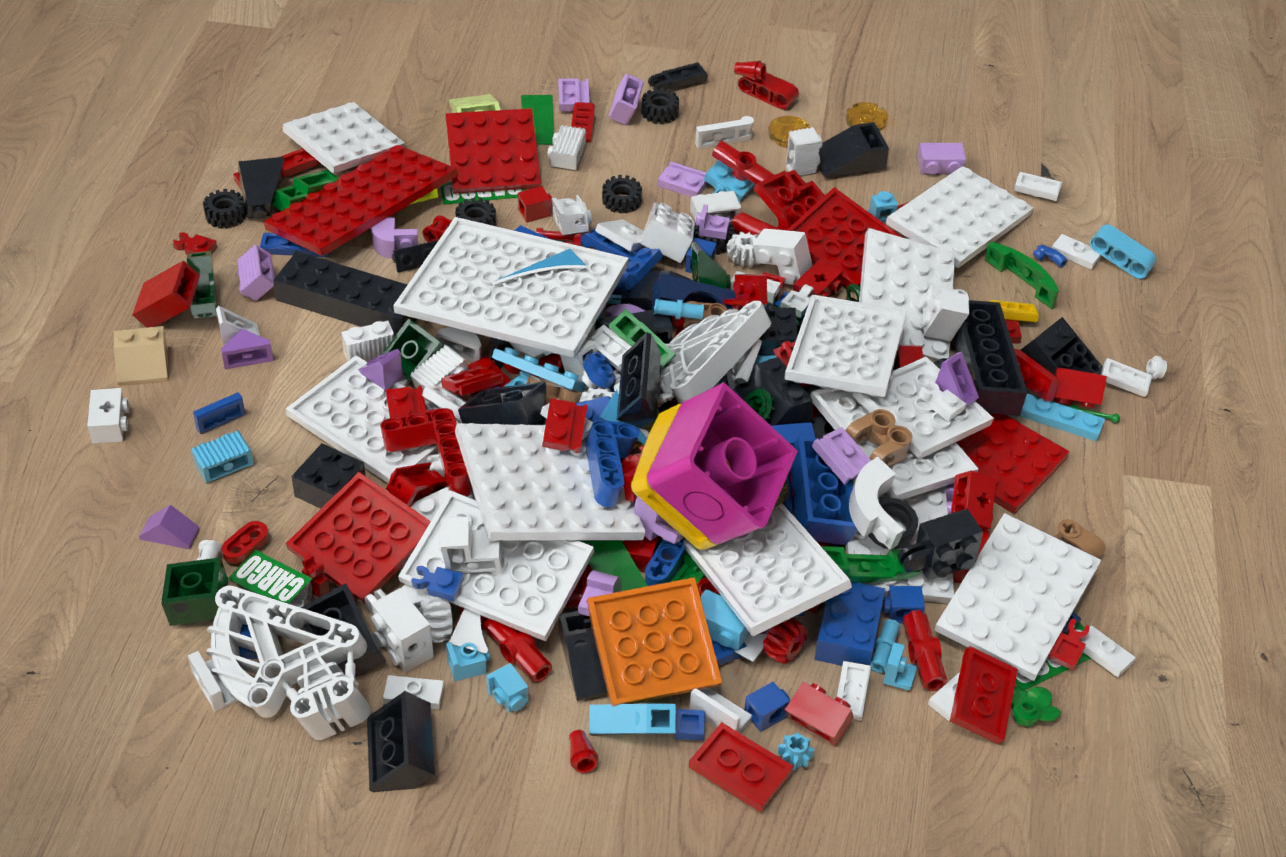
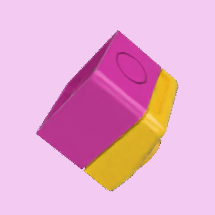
[631,383,798,550]

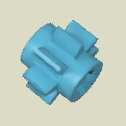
[778,732,815,770]

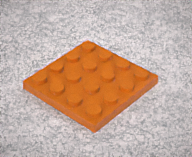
[586,578,722,707]

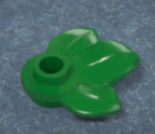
[1011,686,1062,726]

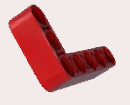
[380,408,473,497]

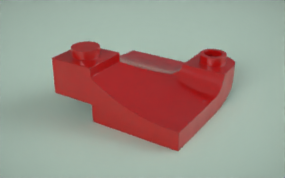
[753,170,825,231]

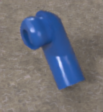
[1033,245,1068,268]

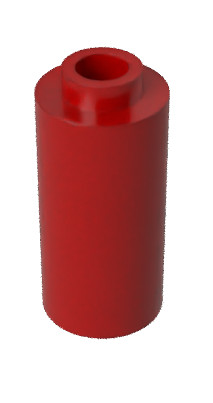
[732,212,781,235]

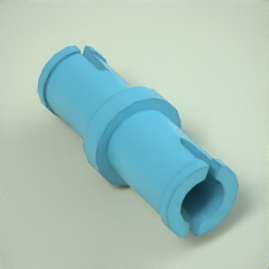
[654,299,704,320]
[870,619,901,673]

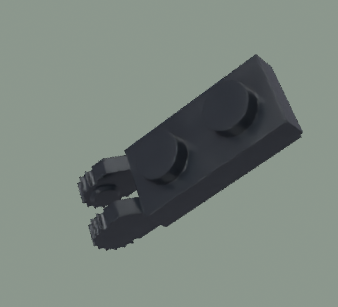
[648,62,708,91]

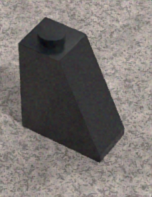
[238,157,284,219]

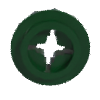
[744,389,775,420]

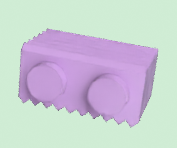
[609,74,644,125]
[917,143,966,175]
[237,245,275,301]

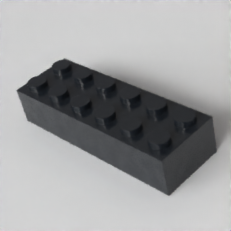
[273,251,417,337]
[953,300,1027,416]

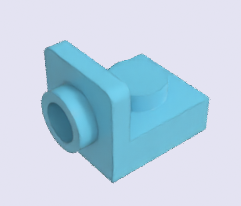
[883,642,917,690]

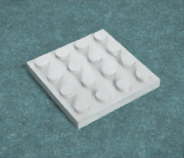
[283,102,405,174]
[852,357,994,459]

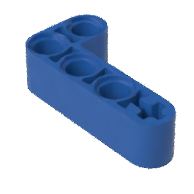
[585,420,639,507]
[645,538,687,586]

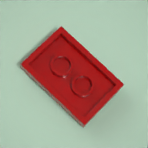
[950,646,1018,745]
[688,722,793,812]

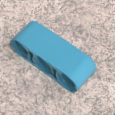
[1090,224,1157,279]

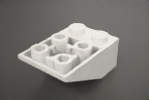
[640,203,695,263]

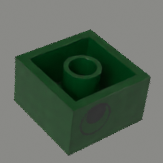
[161,557,228,626]

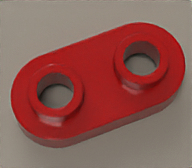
[222,521,269,564]

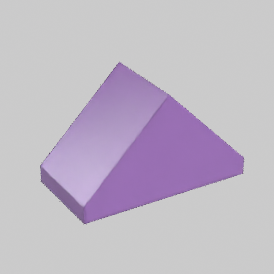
[221,329,273,369]
[358,349,403,390]
[935,352,979,406]
[139,505,200,550]

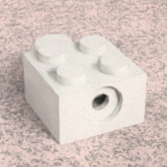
[365,588,434,673]

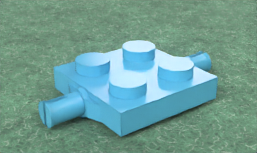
[704,160,755,202]

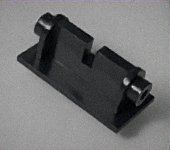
[391,240,438,273]

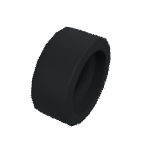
[868,498,918,549]

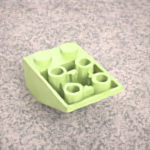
[449,94,501,113]

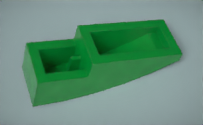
[273,170,339,211]
[608,309,676,369]

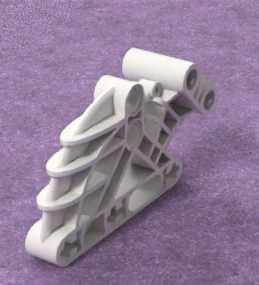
[614,301,771,431]
[206,586,371,740]

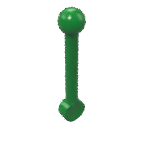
[1070,405,1120,423]

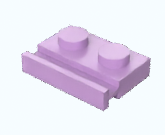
[558,79,590,112]
[657,162,707,197]
[812,427,871,484]

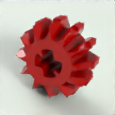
[763,617,807,665]

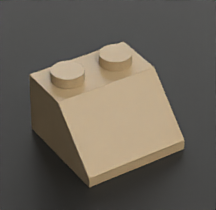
[113,326,168,386]

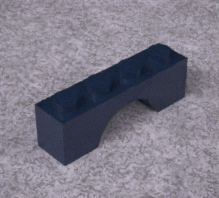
[652,273,741,311]

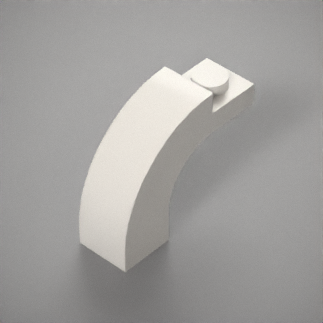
[849,457,904,550]

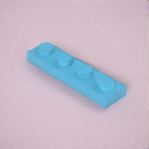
[492,347,586,392]
[1017,394,1105,441]

